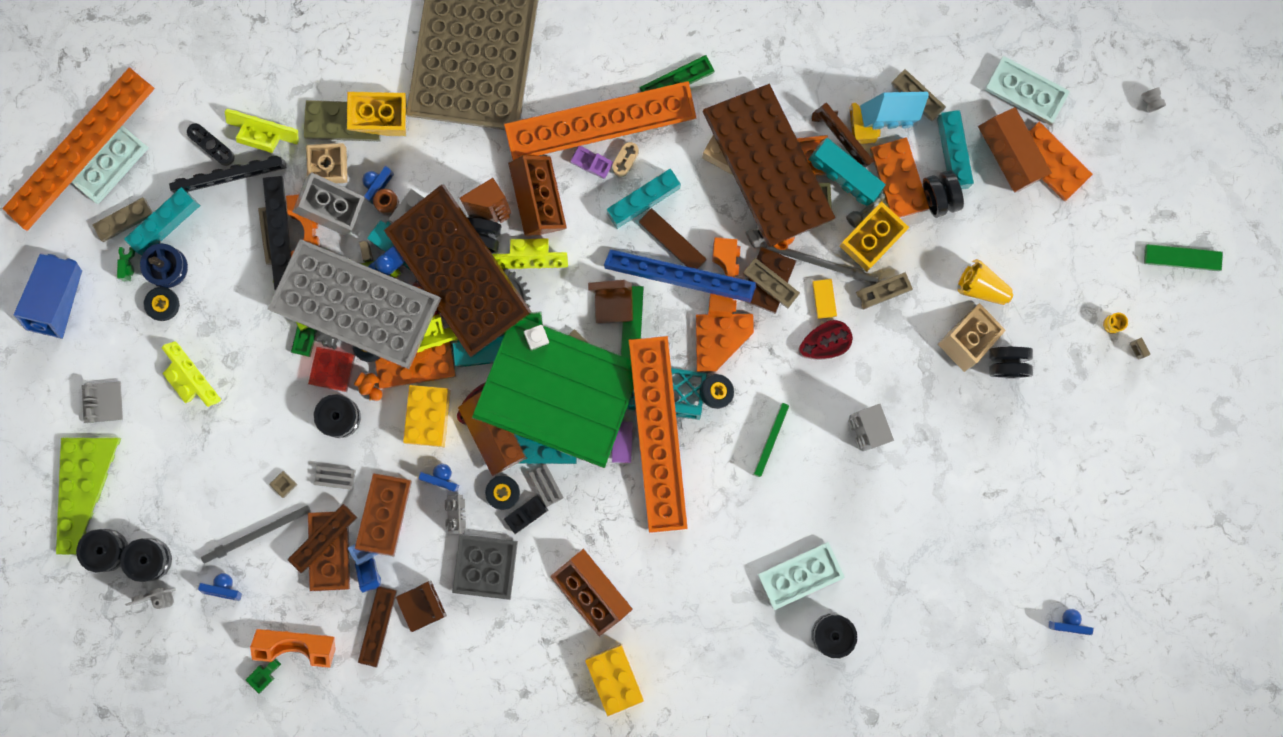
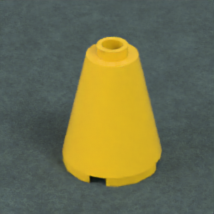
[958,259,1013,305]

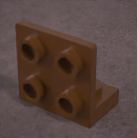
[588,280,633,324]
[396,581,447,632]

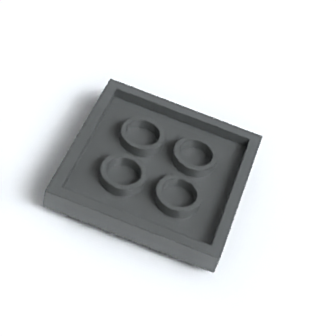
[452,534,518,600]

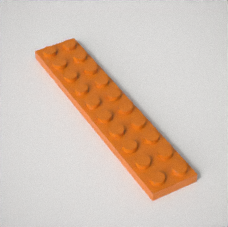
[2,67,155,231]
[504,81,697,160]
[629,336,688,533]

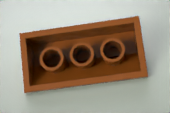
[978,107,1052,193]
[508,155,567,236]
[459,178,512,223]
[458,392,527,476]
[550,548,633,637]

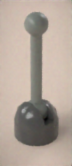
[846,193,886,228]

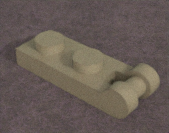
[856,272,913,310]

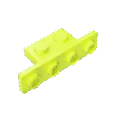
[225,109,299,153]
[492,238,568,269]
[417,314,458,352]
[162,341,221,407]

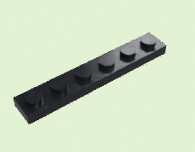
[169,156,287,193]
[263,176,291,291]

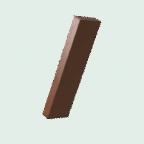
[816,102,874,168]
[639,208,707,269]
[287,504,358,573]
[358,586,397,667]

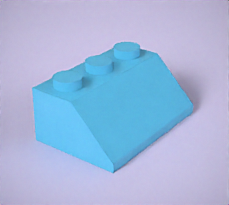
[860,92,929,130]

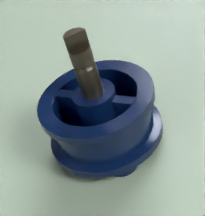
[140,243,188,288]

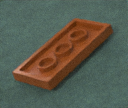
[355,473,412,557]
[308,512,350,591]

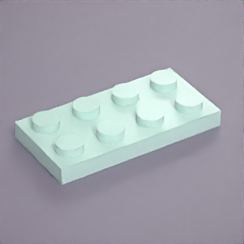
[985,56,1070,125]
[72,125,149,204]
[758,542,845,610]

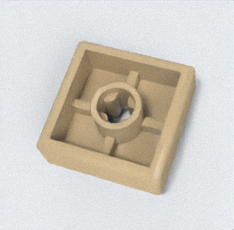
[306,143,347,183]

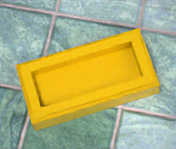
[812,279,837,319]

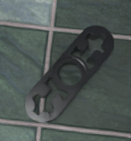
[187,123,235,166]

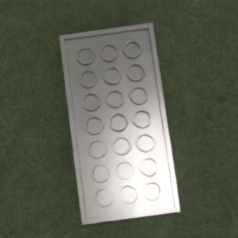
[268,239,441,369]

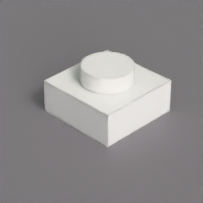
[524,325,549,350]

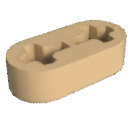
[613,142,639,177]

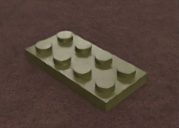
[304,100,381,142]

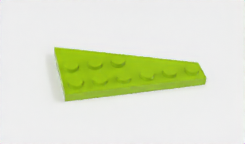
[56,438,122,555]

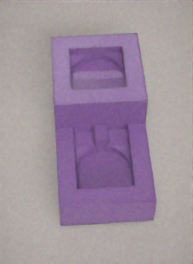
[570,146,614,179]
[612,421,633,463]

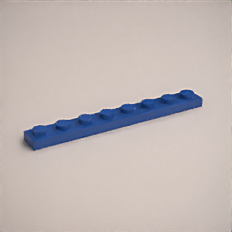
[604,249,756,302]

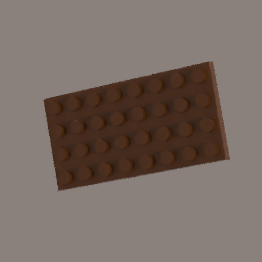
[702,83,836,248]
[384,184,532,357]

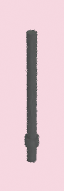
[767,246,878,284]
[201,505,311,564]

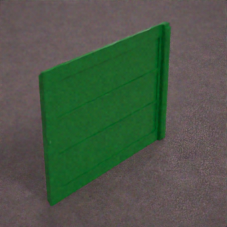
[472,318,634,468]

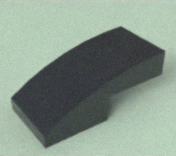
[504,495,549,534]

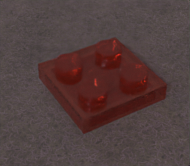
[308,347,355,392]

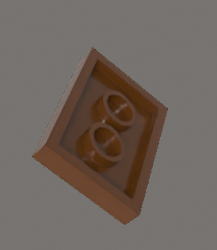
[744,247,796,314]

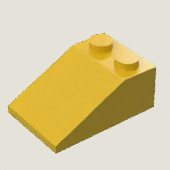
[347,92,406,136]

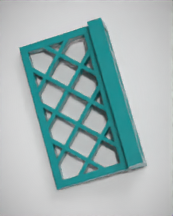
[626,368,706,420]

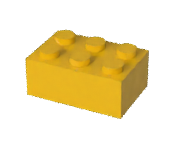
[839,201,910,272]
[403,385,451,448]
[585,644,644,717]

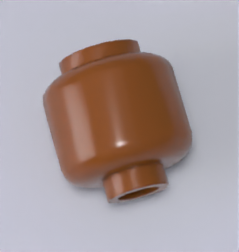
[373,189,399,215]

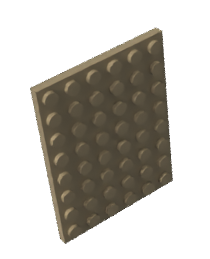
[406,0,539,130]

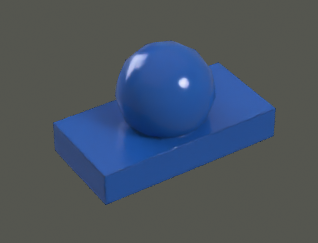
[362,166,394,204]
[368,246,405,276]
[419,463,459,492]
[355,557,381,593]
[198,573,242,601]
[1049,609,1094,635]

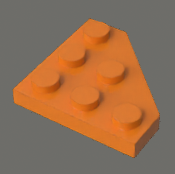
[696,314,754,372]

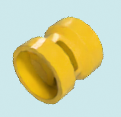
[1103,312,1128,334]

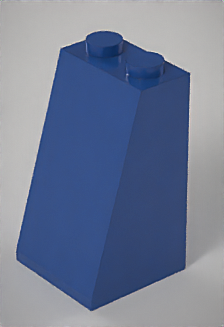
[13,254,82,339]

